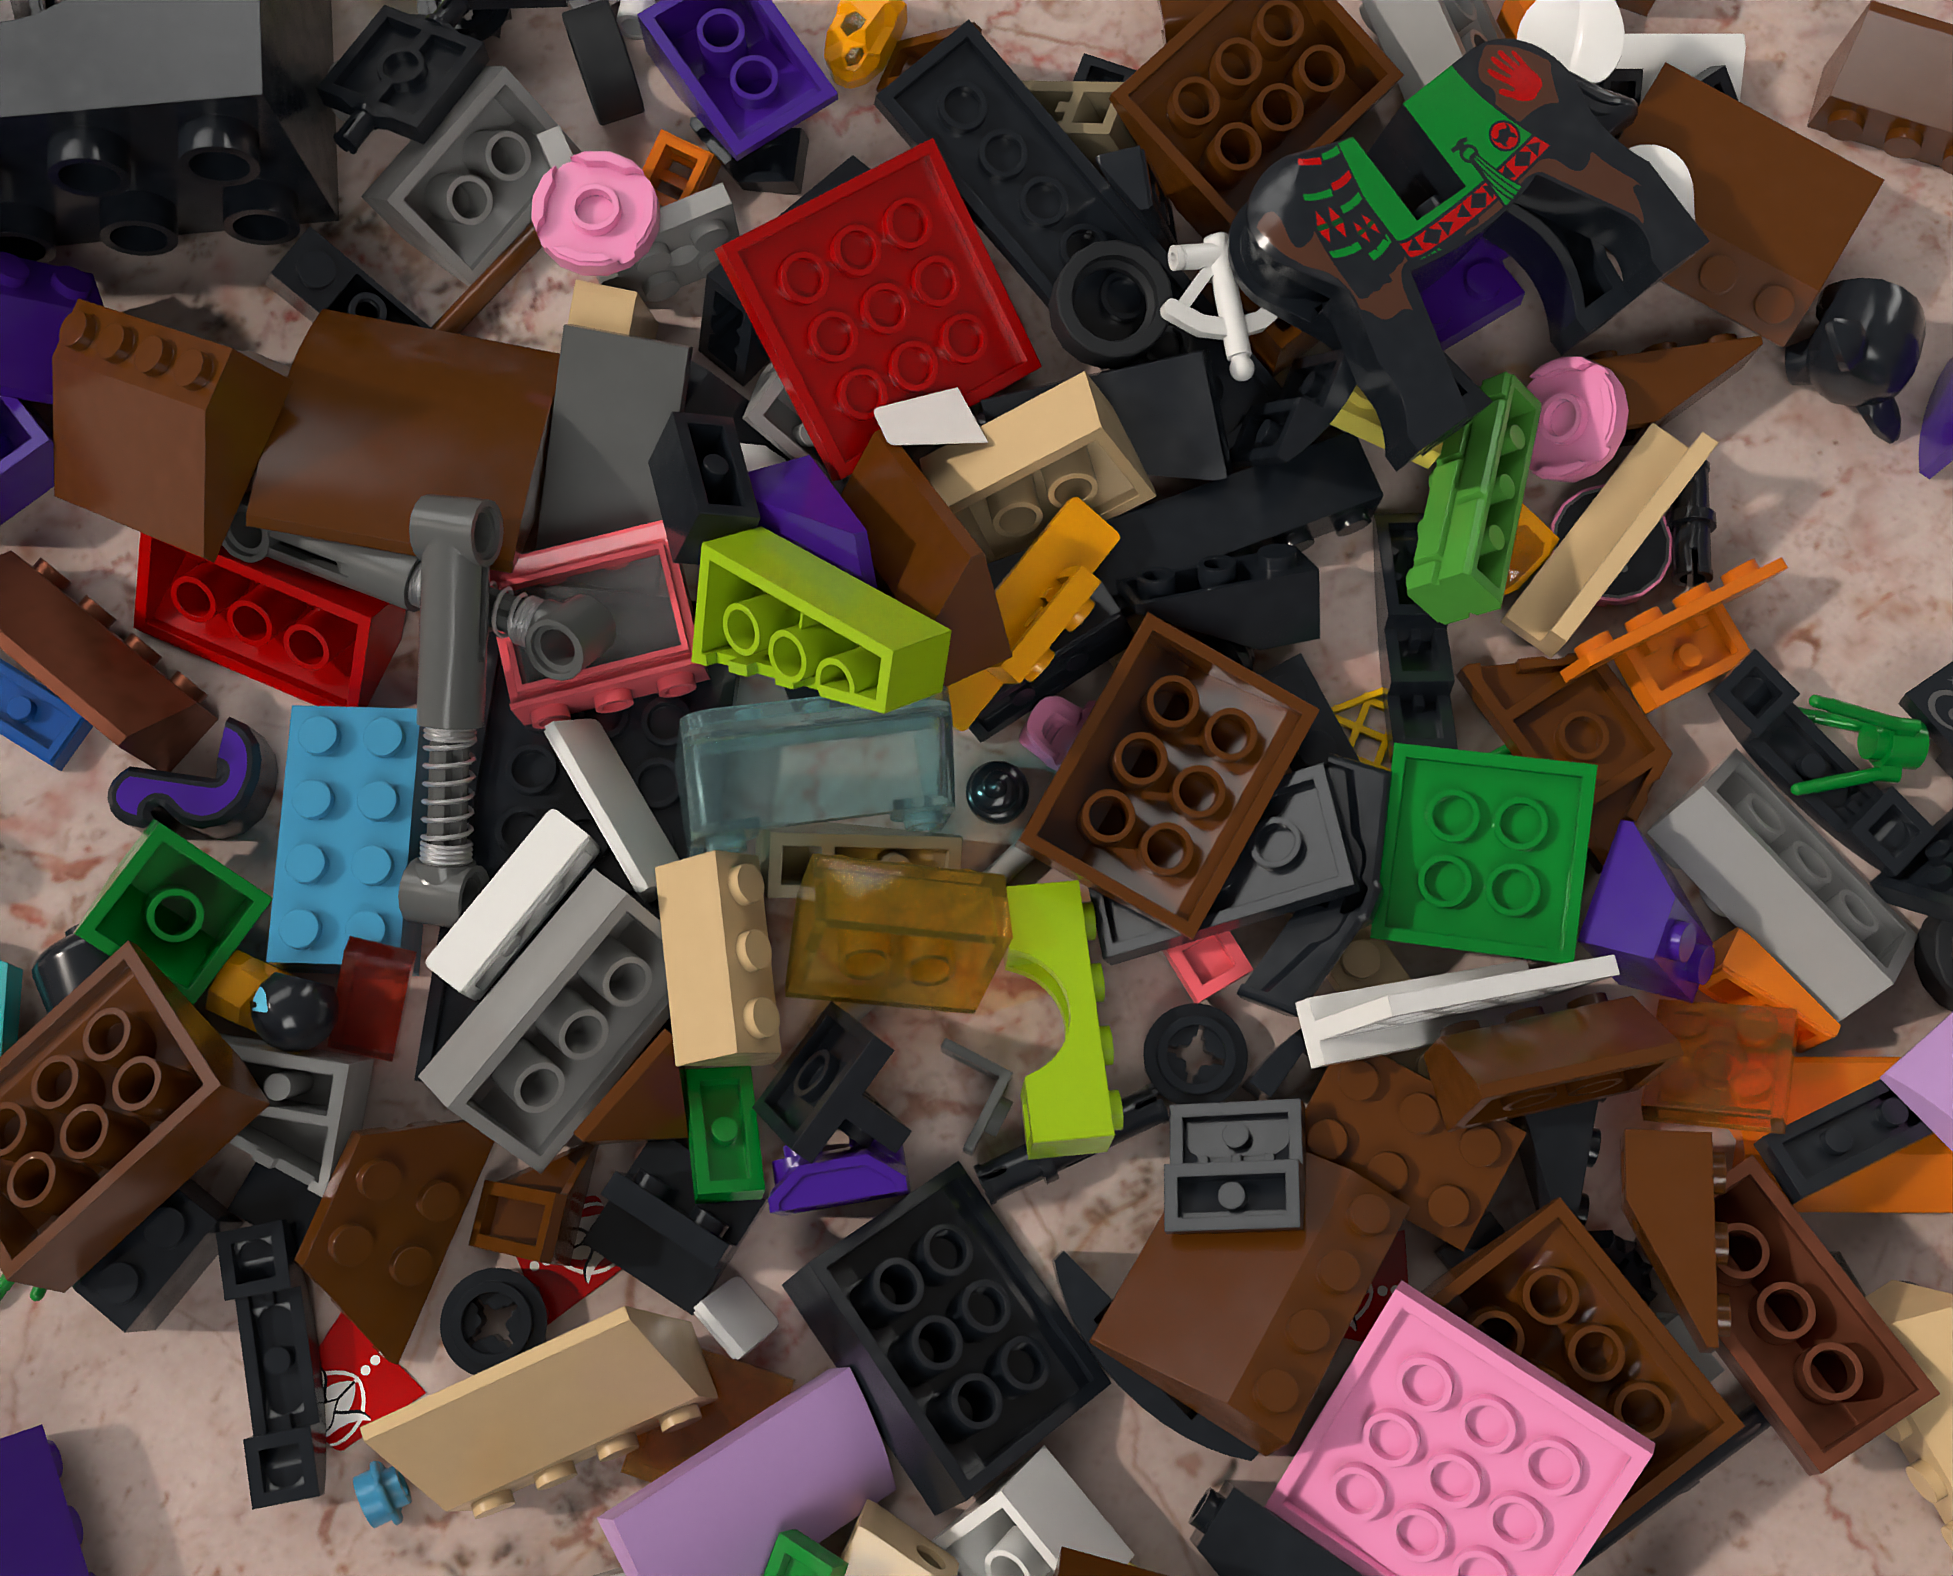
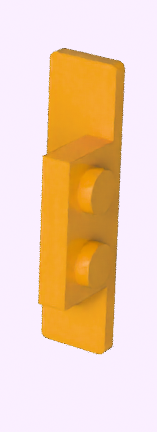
[921,497,1120,731]

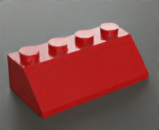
[133,532,406,707]

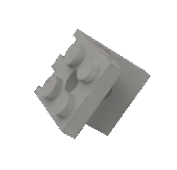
[536,125,740,302]

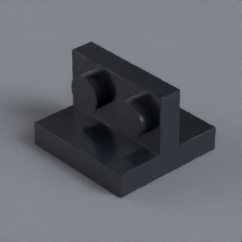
[752,1001,912,1164]
[582,1139,768,1315]

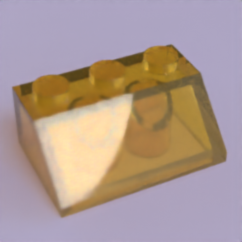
[785,853,1013,1014]

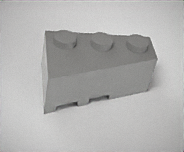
[219,1033,374,1197]

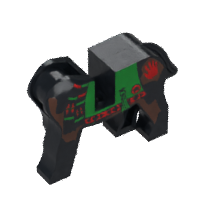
[1227,39,1710,472]

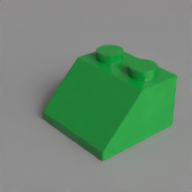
[74,819,273,1005]

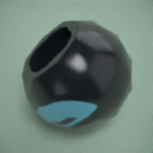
[251,972,340,1052]

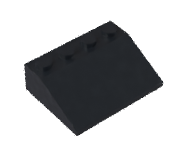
[782,1161,1112,1516]

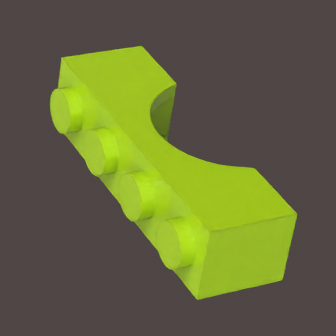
[997,880,1123,1160]

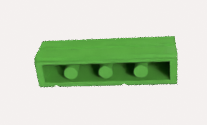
[1406,372,1542,625]

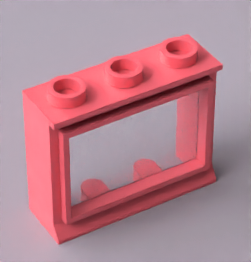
[490,520,710,729]

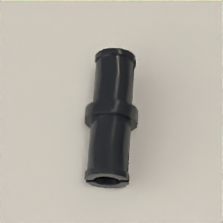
[1665,460,1717,587]

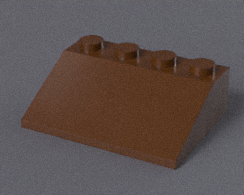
[1109,0,1404,239]
[1604,62,1885,347]
[52,298,294,562]
[1015,612,1320,940]
[0,941,270,1293]
[1089,1152,1410,1457]
[1421,1197,1745,1544]

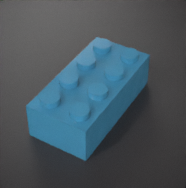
[266,705,430,976]

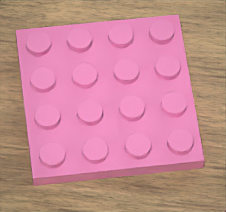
[1264,1280,1656,1576]

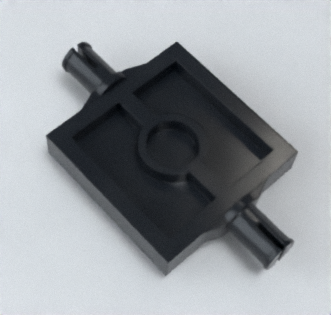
[316,0,490,154]

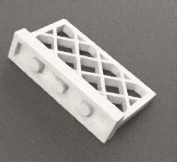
[1295,955,1620,1069]

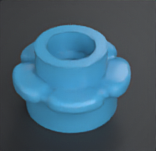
[353,1461,412,1529]

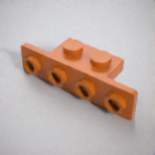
[1560,557,1788,715]

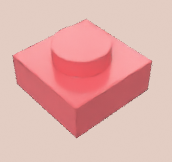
[1162,931,1254,1004]

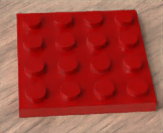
[714,138,1042,481]

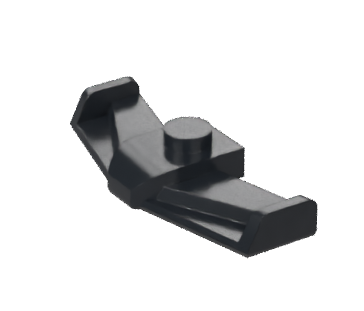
[1237,752,1392,1017]

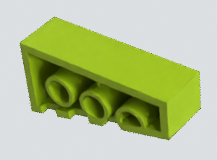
[691,526,952,714]

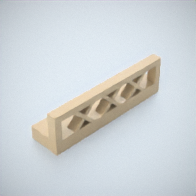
[1500,423,1719,659]

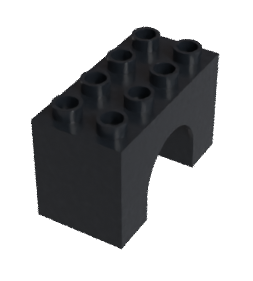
[0,0,339,263]

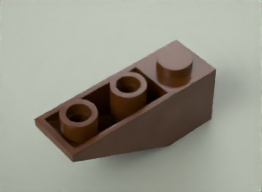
[1584,333,1763,447]
[1620,1129,1731,1353]

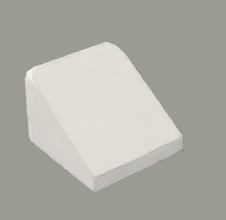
[693,1276,779,1360]

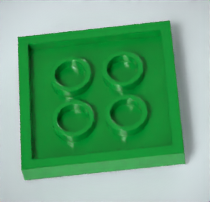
[1370,743,1598,964]

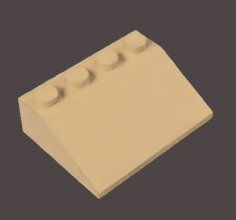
[360,1306,719,1519]

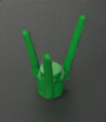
[1790,694,1930,796]

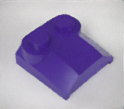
[768,1136,911,1216]

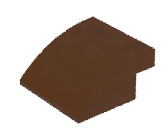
[246,309,560,573]

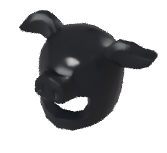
[1785,278,1926,444]

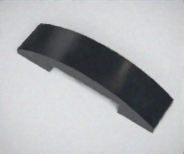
[1708,649,1938,877]
[216,1219,326,1510]
[1052,1251,1259,1461]

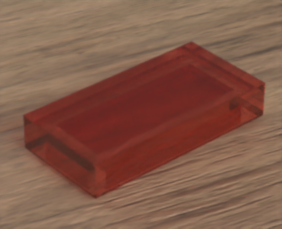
[327,936,417,1062]

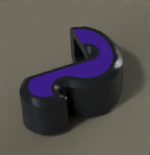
[107,717,278,839]

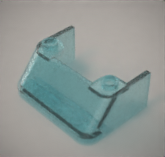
[675,686,955,858]

